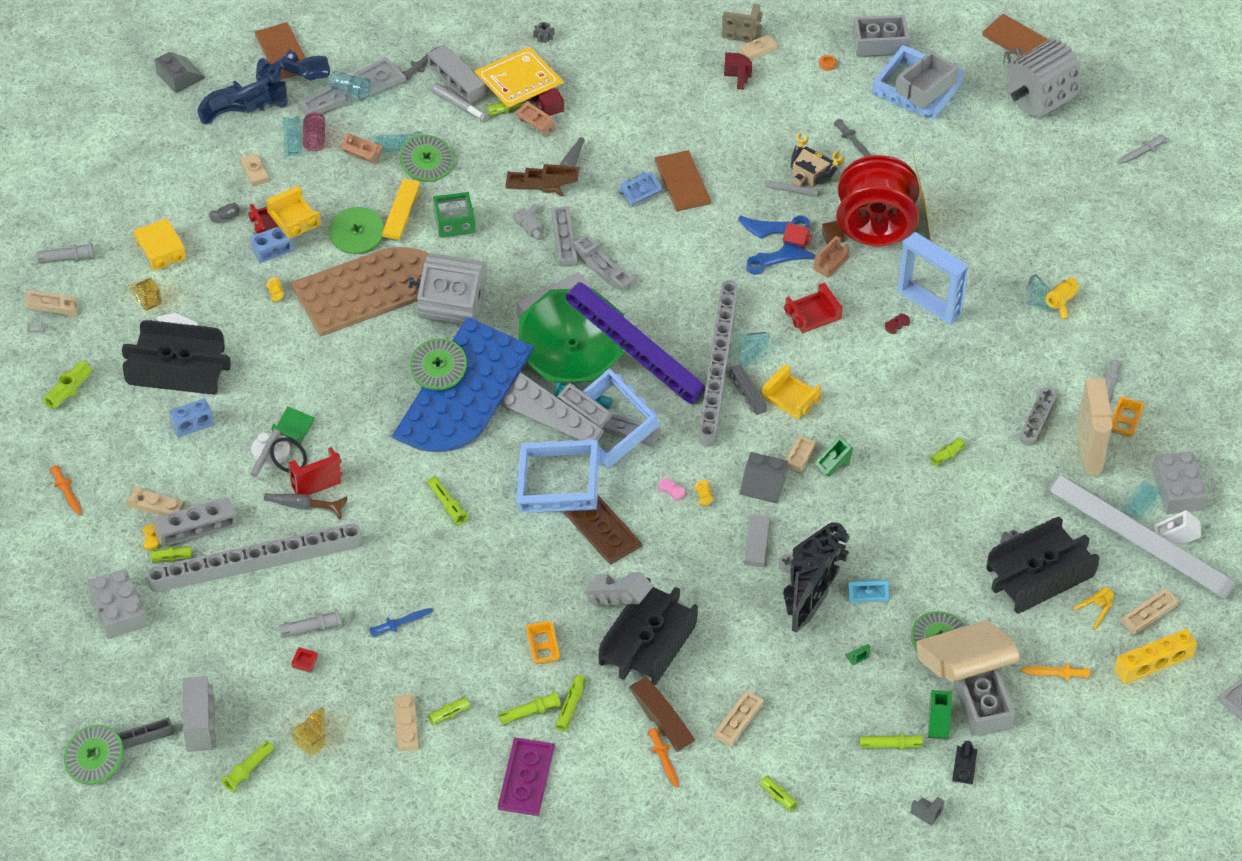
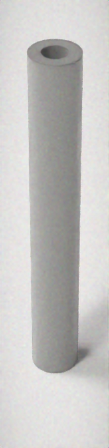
[765,180,819,197]
[250,429,280,477]

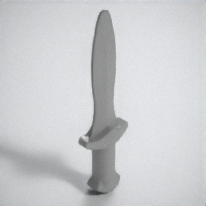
[1117,134,1166,163]
[1103,359,1121,403]

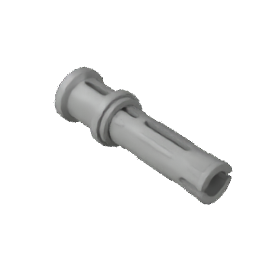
[37,242,94,263]
[279,609,342,637]

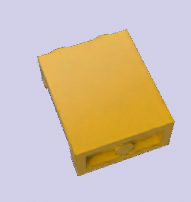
[266,186,321,239]
[133,218,186,271]
[762,364,822,420]

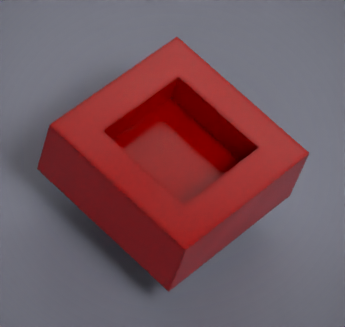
[291,647,318,673]

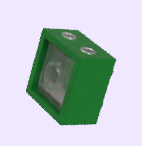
[433,192,475,238]

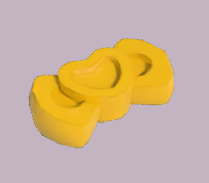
[266,277,285,302]
[694,480,714,506]
[142,524,160,551]

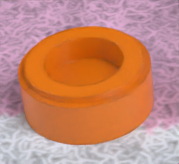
[819,55,837,71]

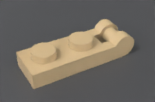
[25,290,78,317]
[126,486,185,515]

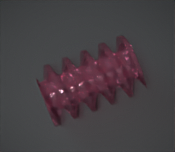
[303,112,325,151]

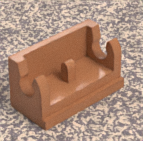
[516,101,556,137]
[339,133,384,164]
[814,236,850,278]

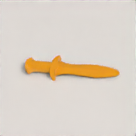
[1021,662,1091,682]

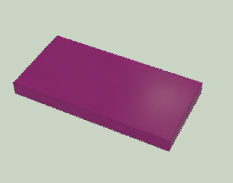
[498,737,555,817]

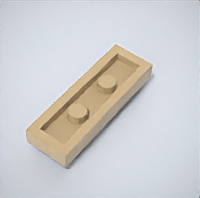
[1121,588,1179,635]
[714,690,764,747]
[394,694,419,751]

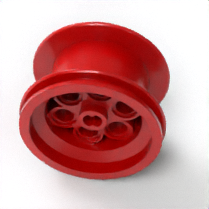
[836,155,920,247]

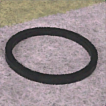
[270,437,307,473]

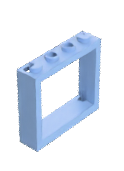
[872,45,964,120]
[898,232,969,324]
[582,369,660,469]
[516,439,601,513]

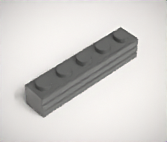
[729,363,767,415]
[118,717,174,750]

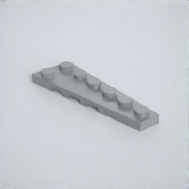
[300,57,406,117]
[500,373,605,441]

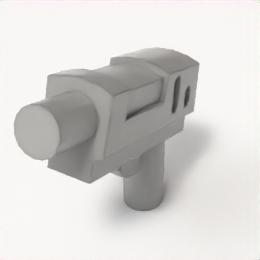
[513,203,543,240]

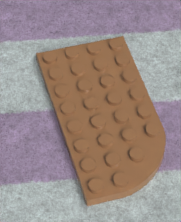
[291,247,429,337]

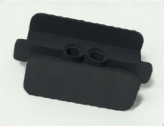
[122,320,231,395]
[986,516,1100,614]
[598,577,698,686]

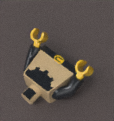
[791,132,845,187]

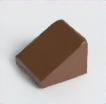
[822,221,845,244]

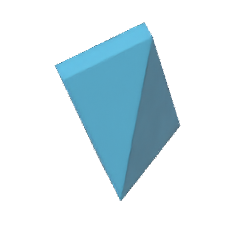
[848,578,889,602]

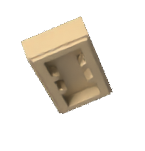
[739,34,777,60]
[240,153,269,186]
[786,435,817,473]

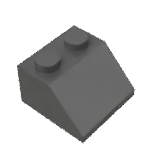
[155,52,205,93]
[740,452,788,504]

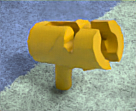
[1045,277,1079,319]

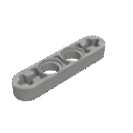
[1020,387,1057,446]

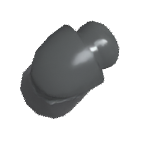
[209,202,240,223]

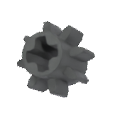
[533,22,555,43]

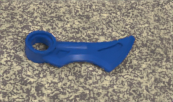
[738,215,810,239]
[746,244,816,275]

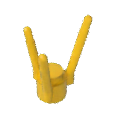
[1073,587,1114,630]

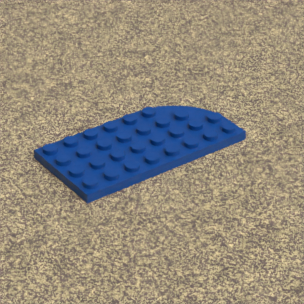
[392,316,534,452]

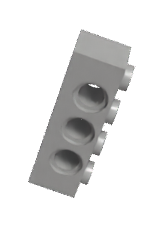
[153,497,237,547]

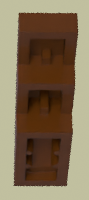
[506,164,579,189]
[629,677,695,752]

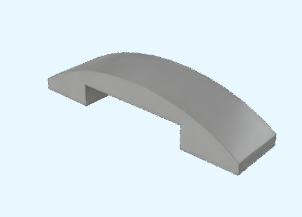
[573,234,635,290]

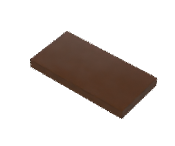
[564,495,642,565]

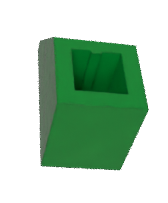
[928,690,952,739]

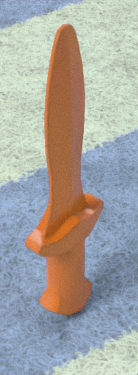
[50,465,82,515]
[647,728,679,788]

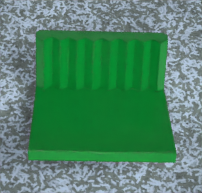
[271,406,315,444]

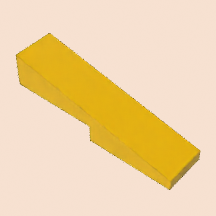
[382,178,420,240]

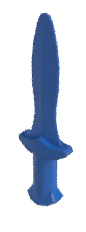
[370,608,433,637]

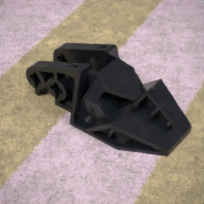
[783,522,850,633]

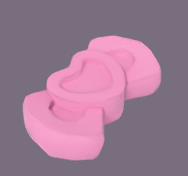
[658,478,685,501]

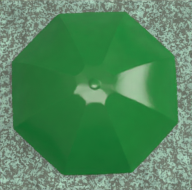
[519,288,625,382]

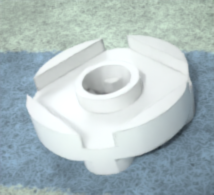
[251,433,290,468]

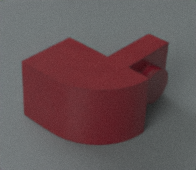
[724,52,752,90]

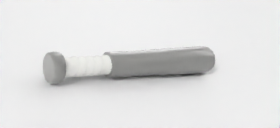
[431,83,489,123]

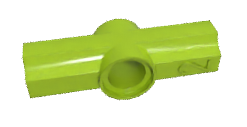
[43,361,93,410]

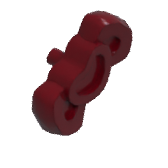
[885,313,910,334]

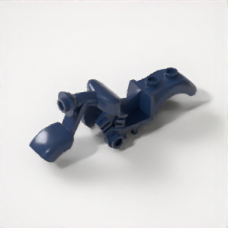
[197,49,330,125]

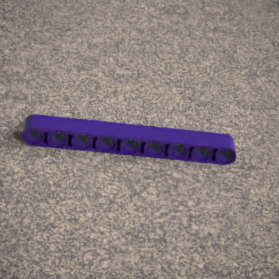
[565,282,705,404]

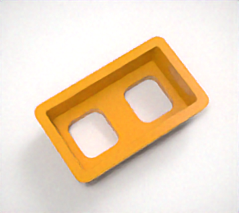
[1111,396,1145,437]
[526,621,560,665]

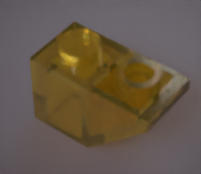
[128,277,162,311]
[292,707,326,757]

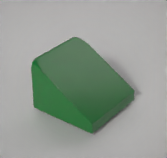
[845,644,870,665]

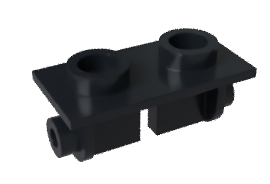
[952,740,978,785]

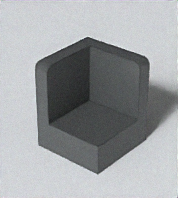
[910,797,945,826]

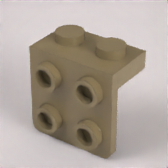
[722,4,763,42]

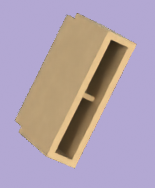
[1076,378,1112,476]
[916,620,1019,683]

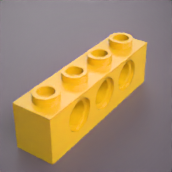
[1114,628,1197,685]

